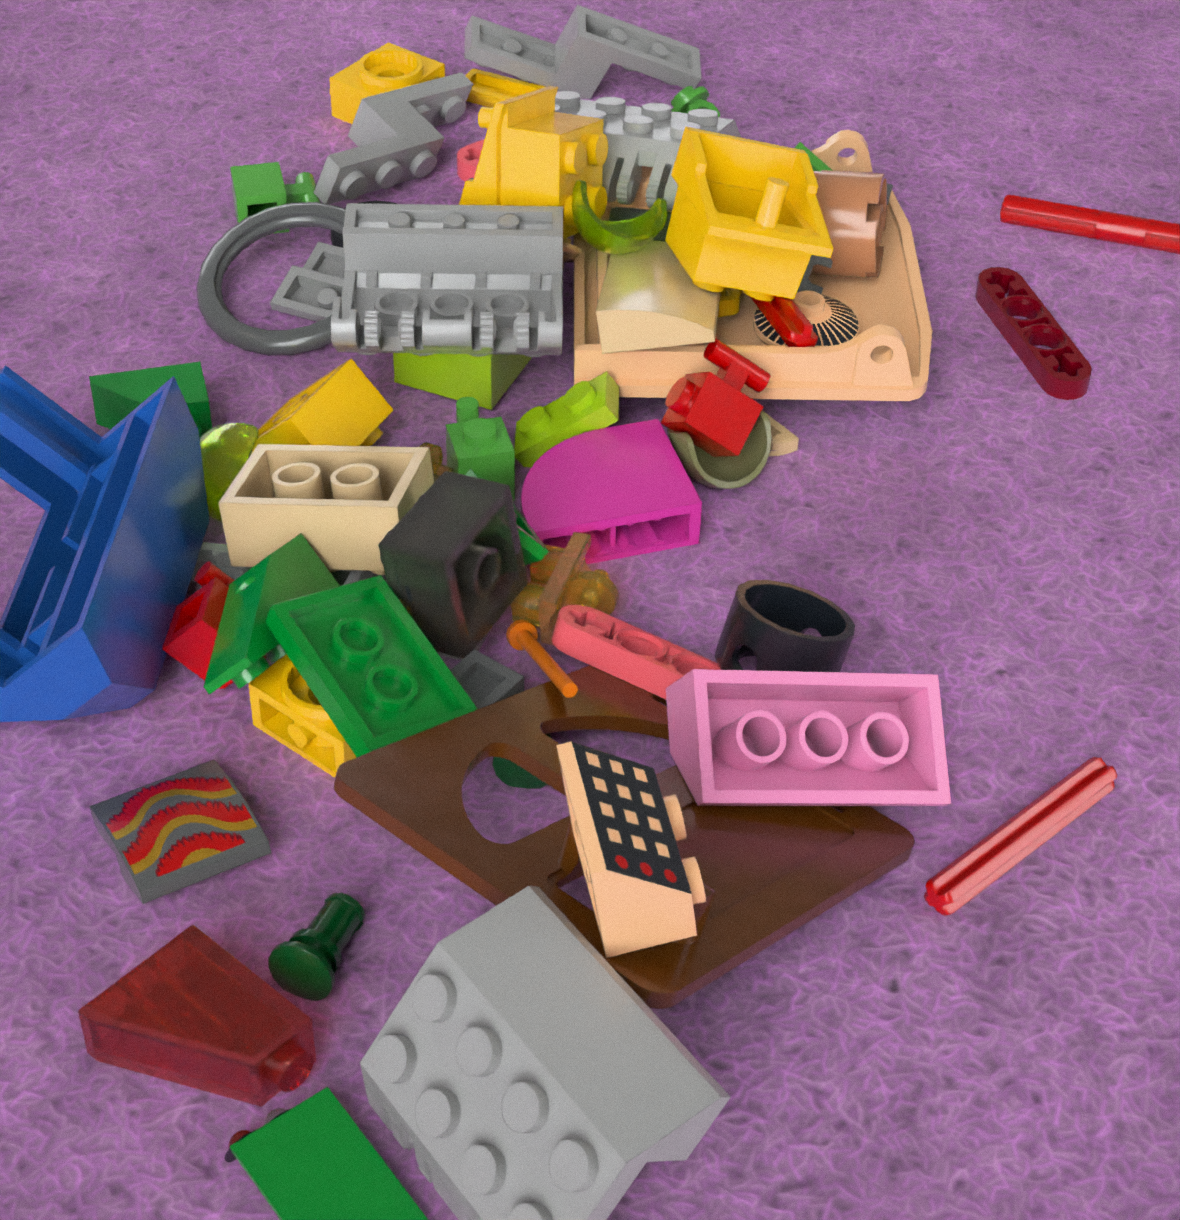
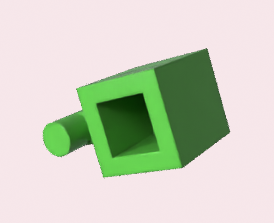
[230,162,321,234]
[446,397,515,502]

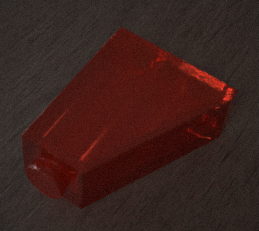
[78,924,316,1107]

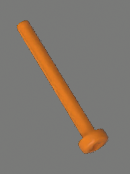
[506,619,578,698]

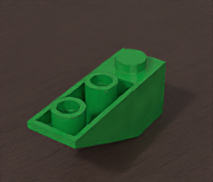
[203,533,340,695]

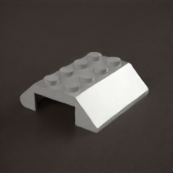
[555,91,741,211]
[331,203,563,357]
[360,886,731,1220]

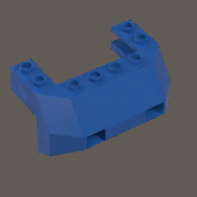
[0,365,210,722]

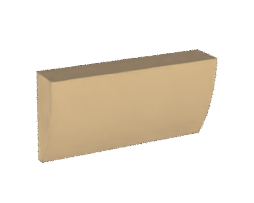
[596,240,721,354]

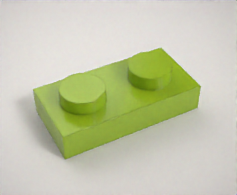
[514,371,619,467]

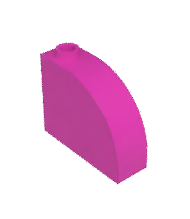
[521,419,702,575]

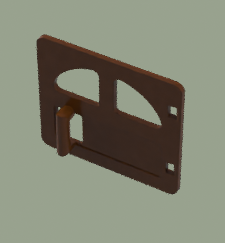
[334,665,915,1009]

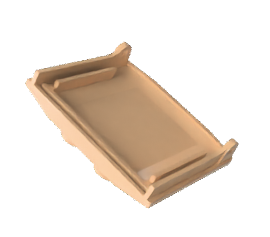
[573,130,932,401]

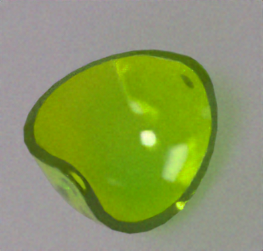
[571,180,667,255]
[199,423,259,523]

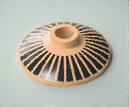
[753,290,860,346]

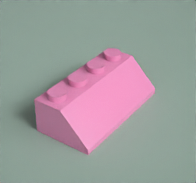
[666,669,951,806]

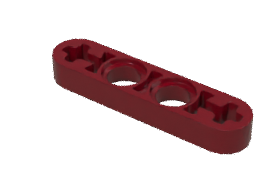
[975,267,1092,400]

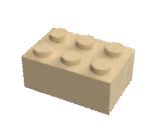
[218,444,438,575]

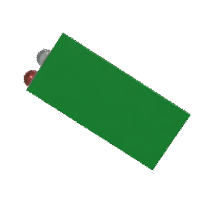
[225,1087,428,1220]

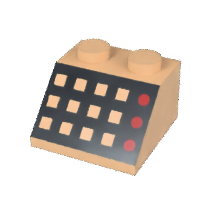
[556,742,706,958]

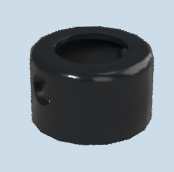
[715,580,855,672]

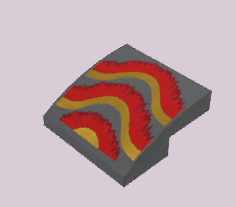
[89,760,272,904]

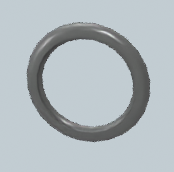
[196,202,346,356]

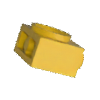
[329,42,445,124]
[248,654,356,777]

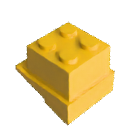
[459,86,608,240]
[665,126,834,301]

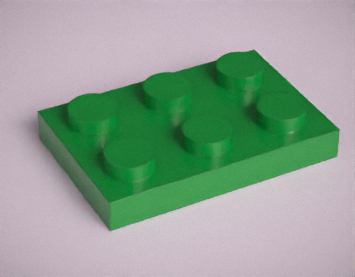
[265,575,478,757]

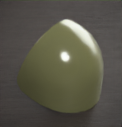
[667,410,772,490]

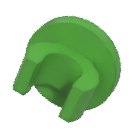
[671,86,720,117]

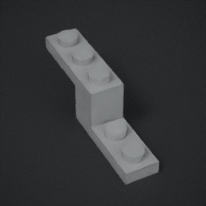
[464,5,701,99]
[314,72,473,205]

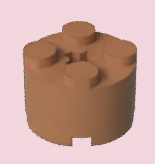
[811,170,887,278]

